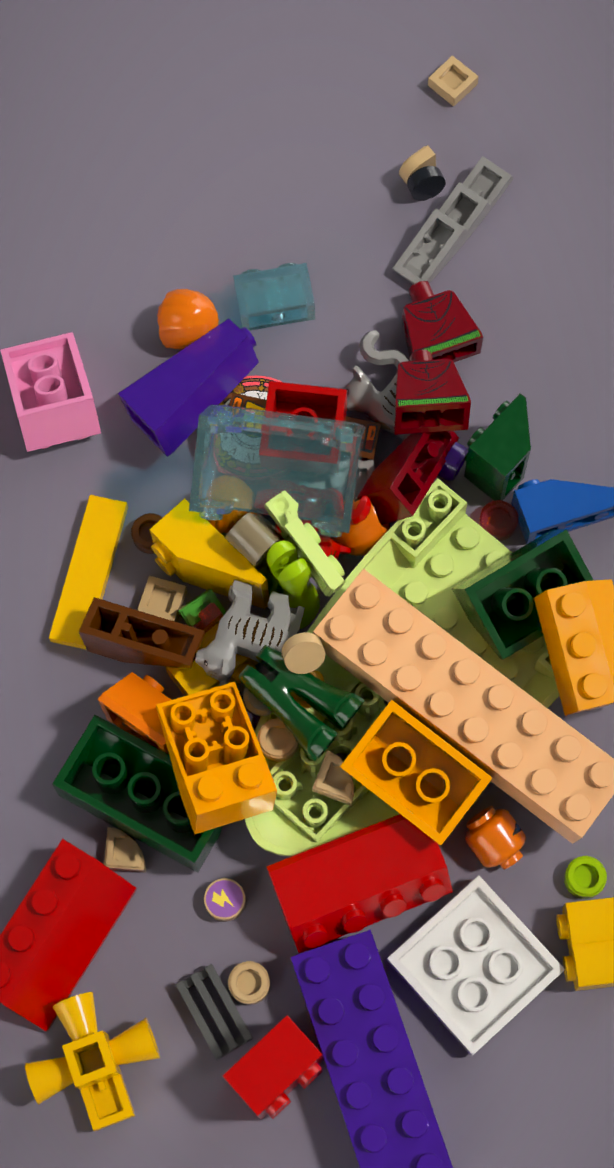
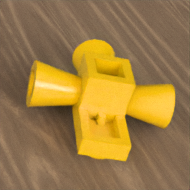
[25,992,160,1132]

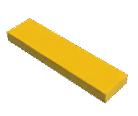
[49,495,128,650]

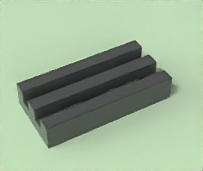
[175,964,253,1060]

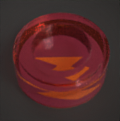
[479,500,518,541]

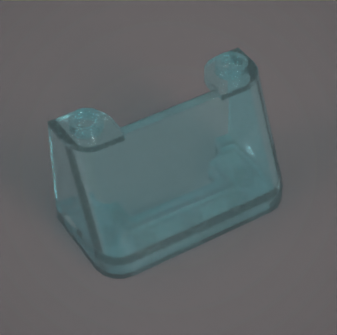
[189,405,366,537]

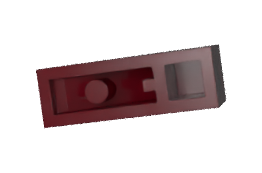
[357,431,460,525]

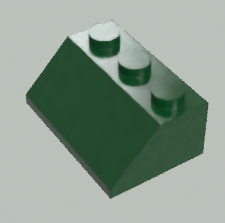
[452,529,594,660]

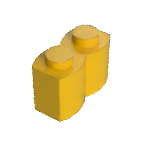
[556,897,614,991]

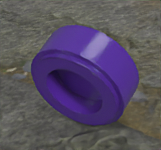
[438,442,469,482]

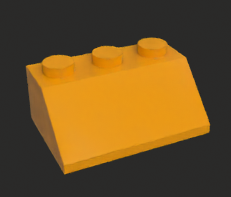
[534,579,614,716]
[340,700,492,845]

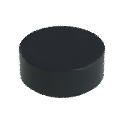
[407,166,446,201]

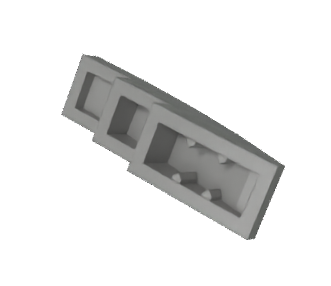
[392,156,513,284]

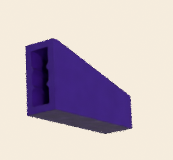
[118,318,259,457]

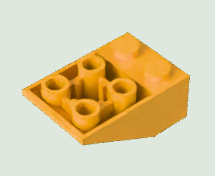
[156,682,277,834]

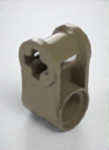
[225,512,284,567]

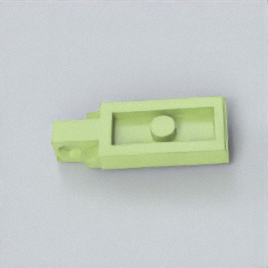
[264,490,345,597]

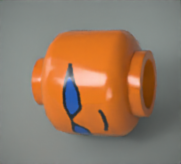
[465,806,526,870]

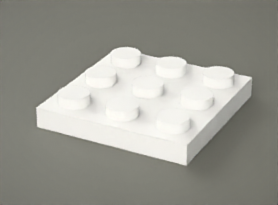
[387,876,565,1056]

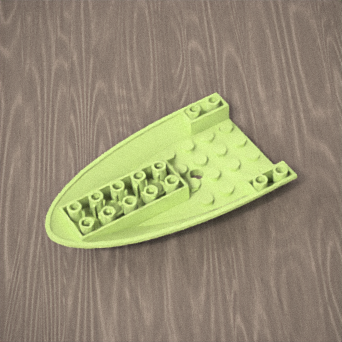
[245,478,559,857]

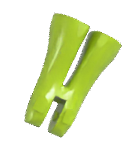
[259,540,320,629]

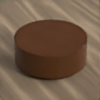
[131,513,163,554]

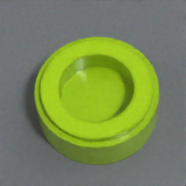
[564,856,607,899]

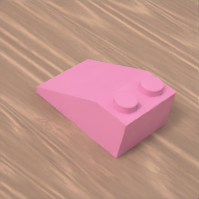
[0,332,101,452]

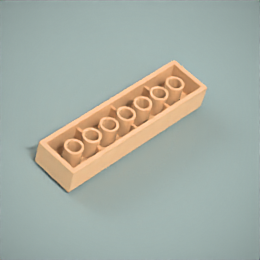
[312,569,614,844]

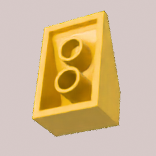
[150,498,269,609]

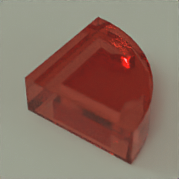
[191,602,223,633]

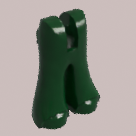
[238,645,365,762]

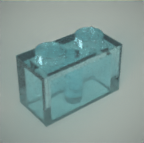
[233,263,315,331]

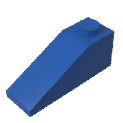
[511,479,614,544]

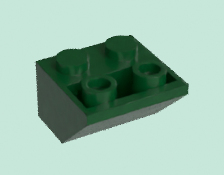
[464,393,531,505]

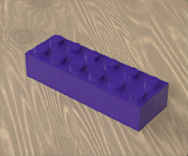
[291,930,453,1168]

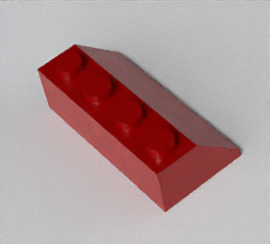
[266,814,453,953]
[0,838,137,1032]

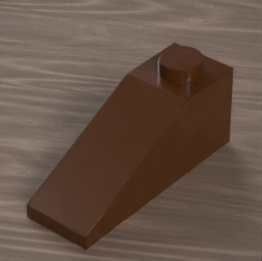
[79,597,206,669]

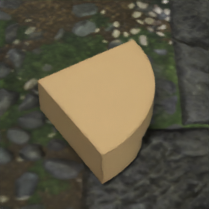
[312,750,354,806]
[104,827,146,872]

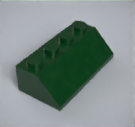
[52,715,223,873]

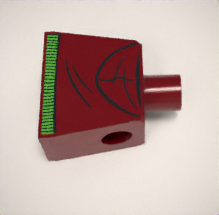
[402,281,483,362]
[394,350,471,435]

